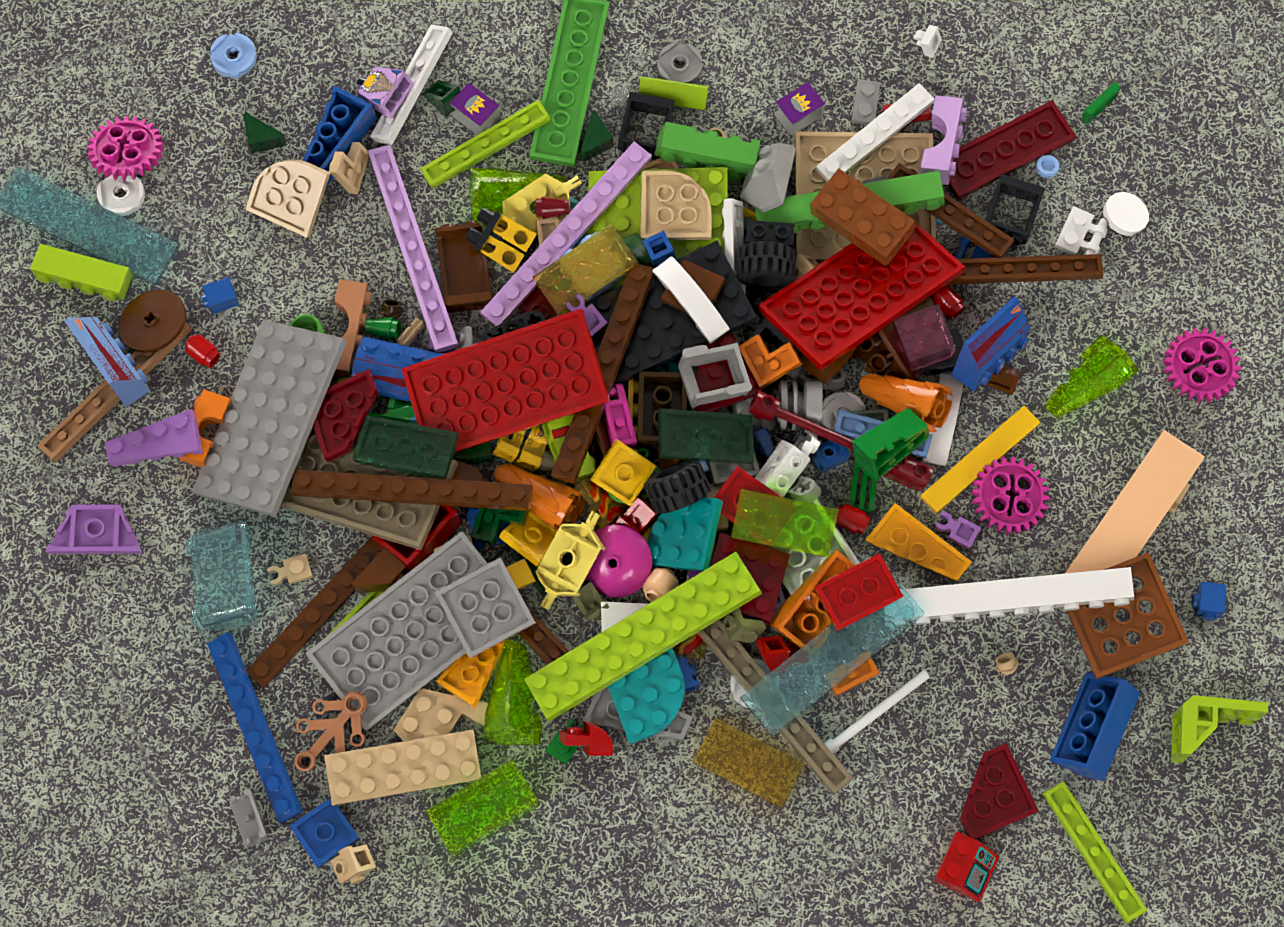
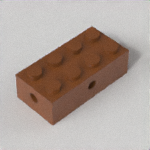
[810,168,915,266]

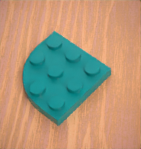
[648,498,723,572]
[608,648,685,745]

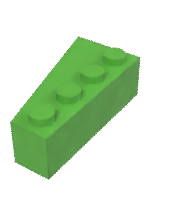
[654,122,760,182]

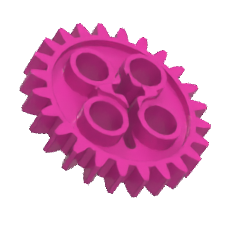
[87,116,164,181]
[1162,328,1242,403]
[971,456,1050,535]

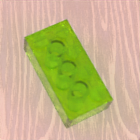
[730,489,838,558]
[425,759,539,859]

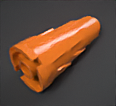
[859,373,953,432]
[493,463,587,532]

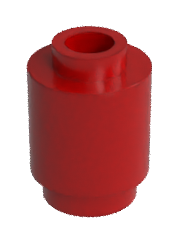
[932,285,966,319]
[185,334,221,368]
[833,503,871,535]

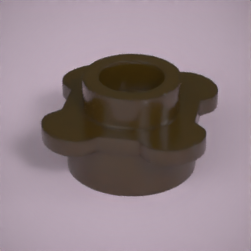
[378,299,404,318]

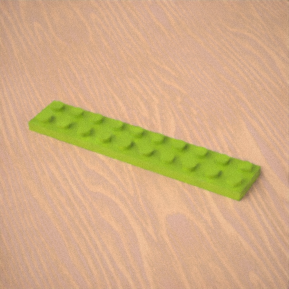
[524,552,762,722]

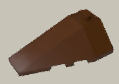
[850,322,919,382]

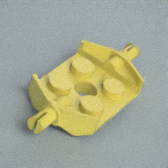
[502,174,582,236]
[536,510,605,610]

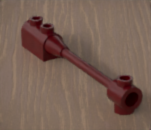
[748,390,933,492]

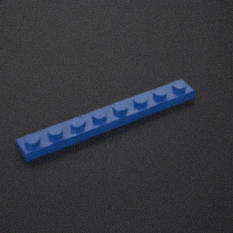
[207,633,303,823]

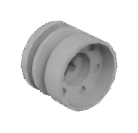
[776,381,823,430]

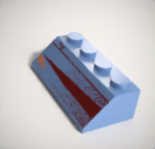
[64,317,150,407]

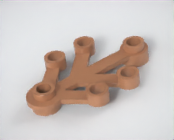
[295,691,368,772]

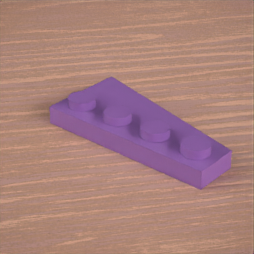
[105,409,203,466]

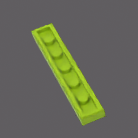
[420,99,551,189]
[1042,781,1148,924]

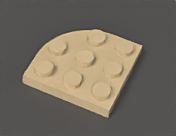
[245,159,330,238]
[641,171,712,241]

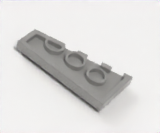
[582,687,693,741]

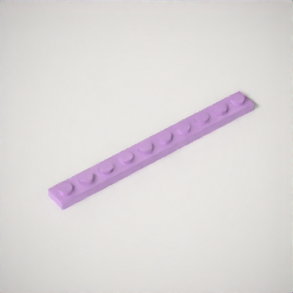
[480,142,652,326]
[368,144,458,353]

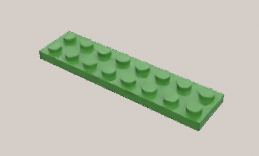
[529,0,609,167]

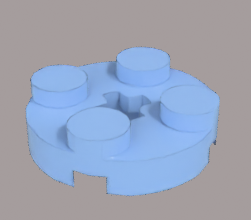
[210,33,257,79]

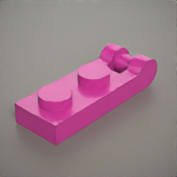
[603,384,637,447]

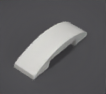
[653,256,730,344]
[922,373,963,466]

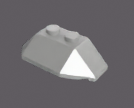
[740,142,796,213]

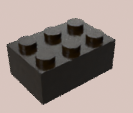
[637,371,687,450]

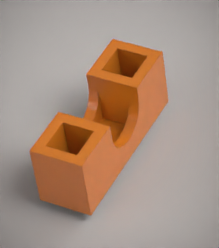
[178,389,232,468]

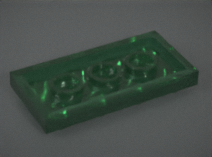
[658,409,754,464]
[352,415,460,479]

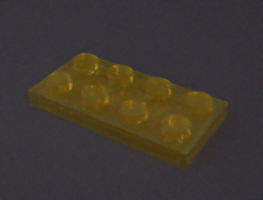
[533,224,638,316]
[692,718,804,809]

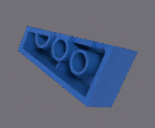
[303,85,377,188]

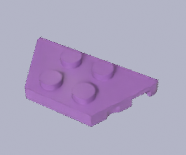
[46,505,142,554]

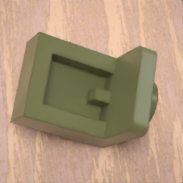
[570,580,609,621]
[723,608,766,643]

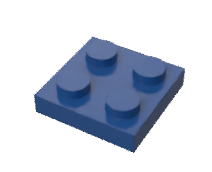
[290,798,360,869]

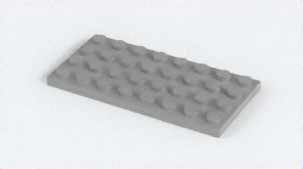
[192,320,347,517]
[305,531,488,732]

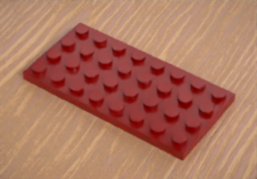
[758,214,965,371]
[401,309,611,457]

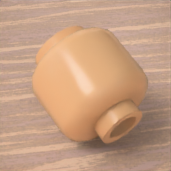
[643,568,679,602]

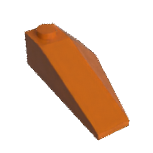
[768,549,855,657]

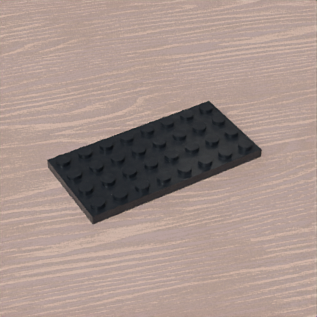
[550,240,758,387]

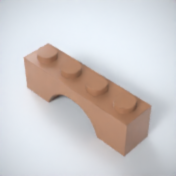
[334,279,372,378]

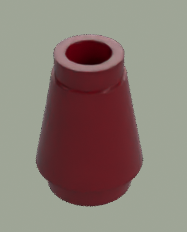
[536,196,570,219]

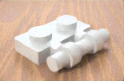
[1054,206,1109,255]

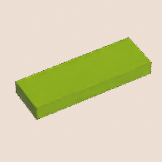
[638,76,709,110]

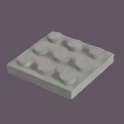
[435,557,536,659]

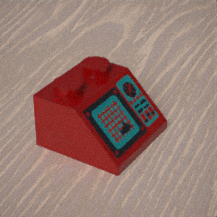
[933,831,999,903]

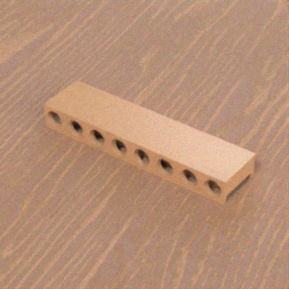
[1065,430,1205,608]

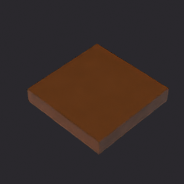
[661,259,726,314]

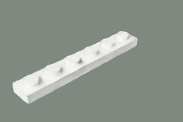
[370,25,452,145]
[816,83,935,182]

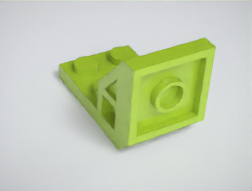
[1171,695,1268,763]

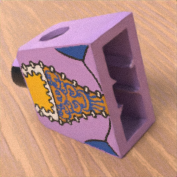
[357,67,414,119]

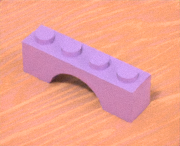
[921,96,967,185]

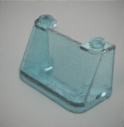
[186,521,259,632]

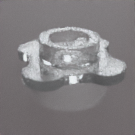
[609,84,632,108]

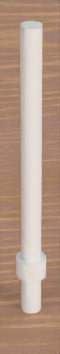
[824,670,930,755]

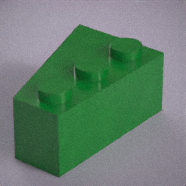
[852,408,929,482]

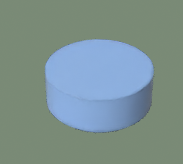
[1036,155,1059,178]

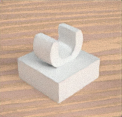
[914,25,942,58]

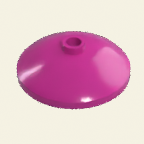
[585,524,652,598]

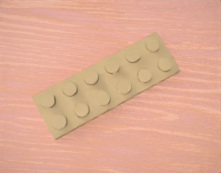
[324,730,482,806]

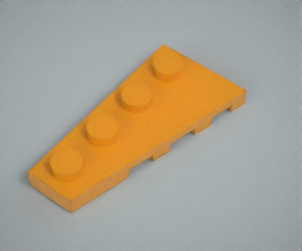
[865,503,972,582]
[436,639,508,709]

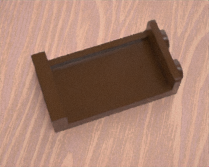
[435,221,492,313]

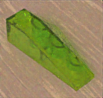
[469,168,567,221]
[1043,335,1139,418]
[484,639,541,746]

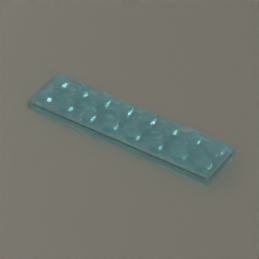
[0,166,180,286]
[740,575,925,737]

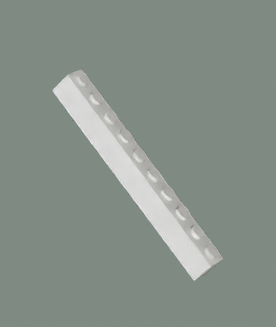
[884,567,1134,627]

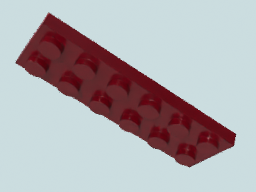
[948,100,1077,200]

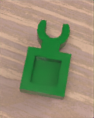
[545,718,584,765]

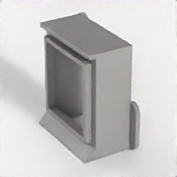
[678,343,752,409]

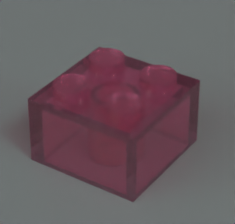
[894,304,956,371]

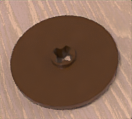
[118,290,186,353]

